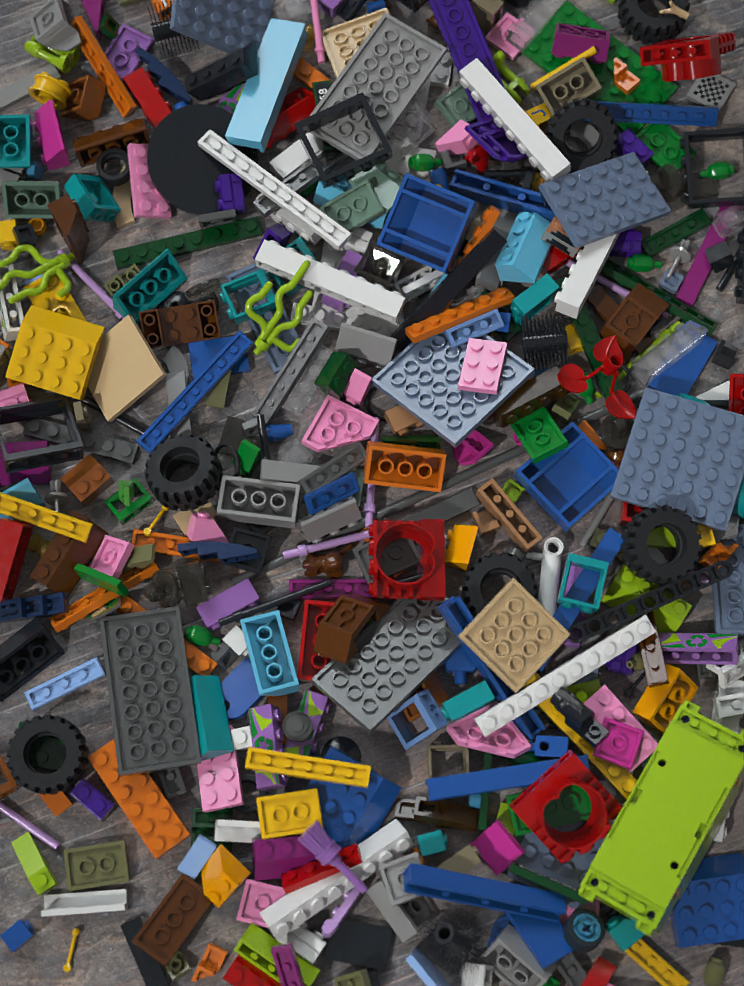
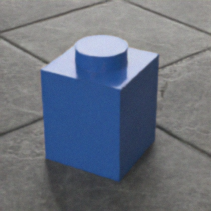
[0,919,36,952]

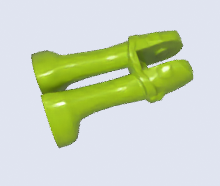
[24,35,81,73]
[492,50,531,104]

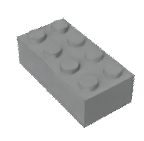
[217,475,301,529]

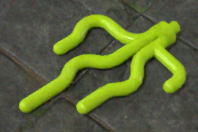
[0,244,75,304]
[245,260,313,356]

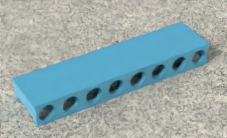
[225,18,308,153]

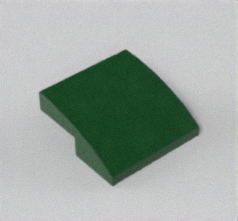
[191,808,233,852]

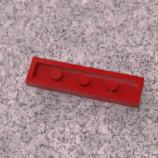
[281,843,363,894]

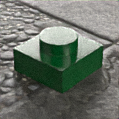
[99,13,120,40]

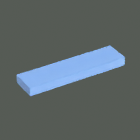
[24,657,106,711]

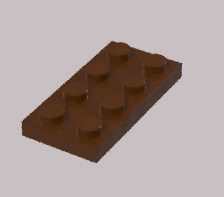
[132,873,213,967]

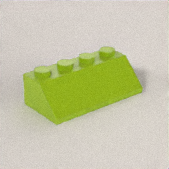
[601,564,692,633]

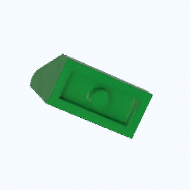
[104,478,154,525]

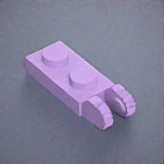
[321,887,361,939]

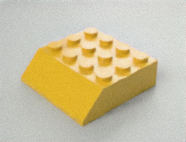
[5,305,105,401]

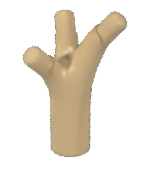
[659,1,690,20]

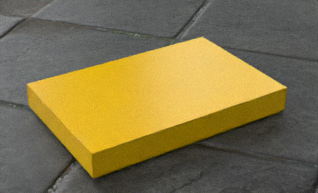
[256,788,324,839]

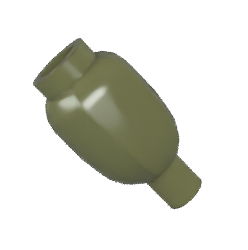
[626,650,645,670]
[704,956,726,986]

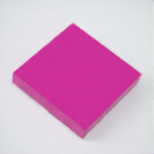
[592,717,644,770]
[471,819,526,876]

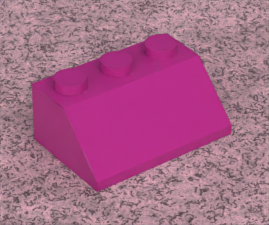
[32,100,71,171]

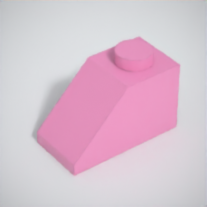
[435,119,478,156]
[344,368,372,407]
[186,511,229,543]

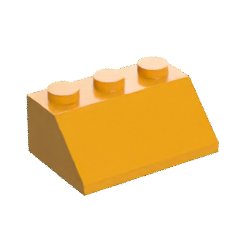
[632,663,699,734]

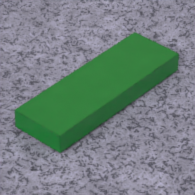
[74,563,129,597]

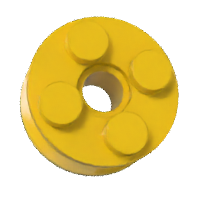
[28,71,72,110]

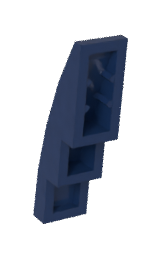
[135,46,193,105]
[177,541,261,565]
[0,592,69,623]

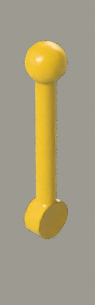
[144,505,169,536]
[63,928,80,972]

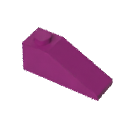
[81,0,106,41]

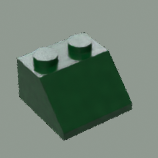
[314,351,359,401]

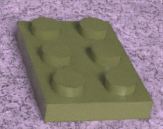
[63,840,130,891]

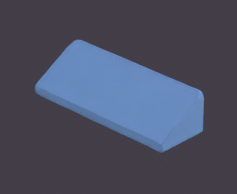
[444,309,505,348]

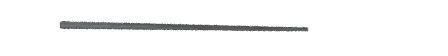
[230,387,648,586]

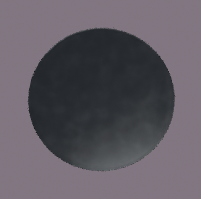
[147,104,258,215]

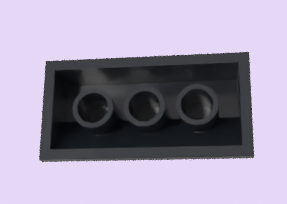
[186,41,258,101]
[0,617,65,702]

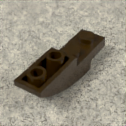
[394,796,479,831]

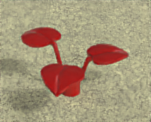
[557,335,637,419]

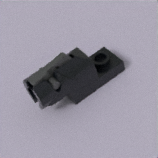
[550,686,609,748]

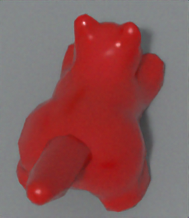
[463,143,492,173]

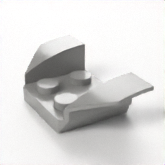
[29,0,82,52]

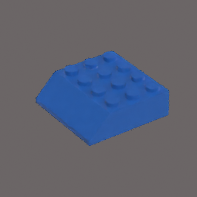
[377,173,479,274]
[514,421,619,533]
[306,746,402,849]
[670,852,744,948]

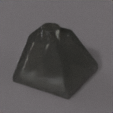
[354,243,405,292]

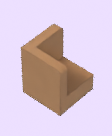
[471,510,500,538]

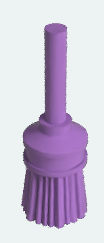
[297,820,368,894]

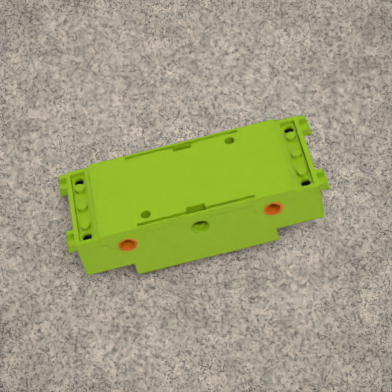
[578,700,744,937]

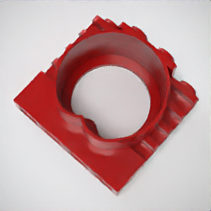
[639,32,736,82]
[369,519,445,601]
[509,750,622,863]

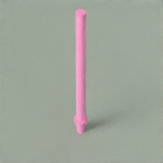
[310,0,326,64]

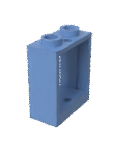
[387,689,448,750]

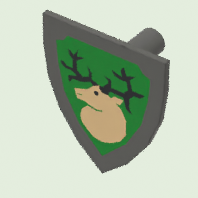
[81,595,122,625]

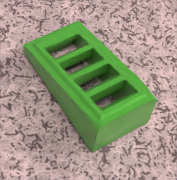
[118,480,135,506]

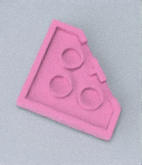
[301,395,379,452]
[446,701,531,759]

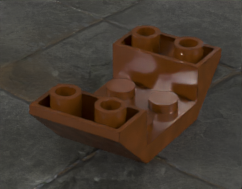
[599,283,669,365]
[139,300,221,349]
[313,594,390,665]

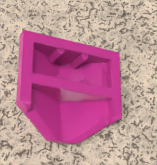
[451,430,494,466]

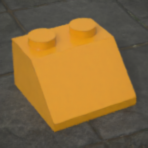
[445,525,478,572]
[201,844,250,908]

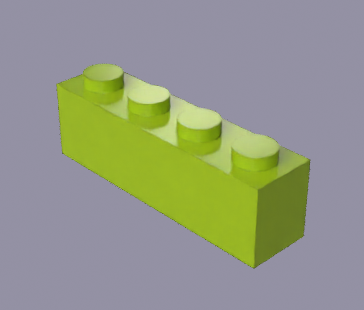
[233,923,320,986]

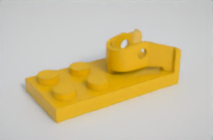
[23,274,87,322]

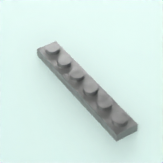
[252,317,331,425]

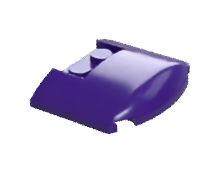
[464,117,528,162]

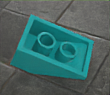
[0,114,33,169]

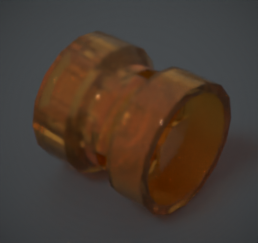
[607,450,624,469]

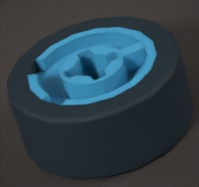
[563,909,605,952]

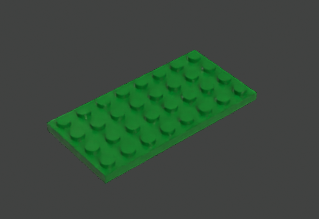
[521,0,678,135]

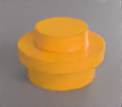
[28,218,47,236]

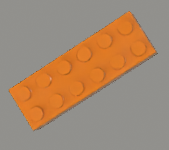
[87,739,191,859]

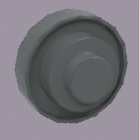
[283,711,313,742]

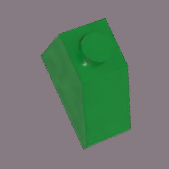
[233,439,263,477]

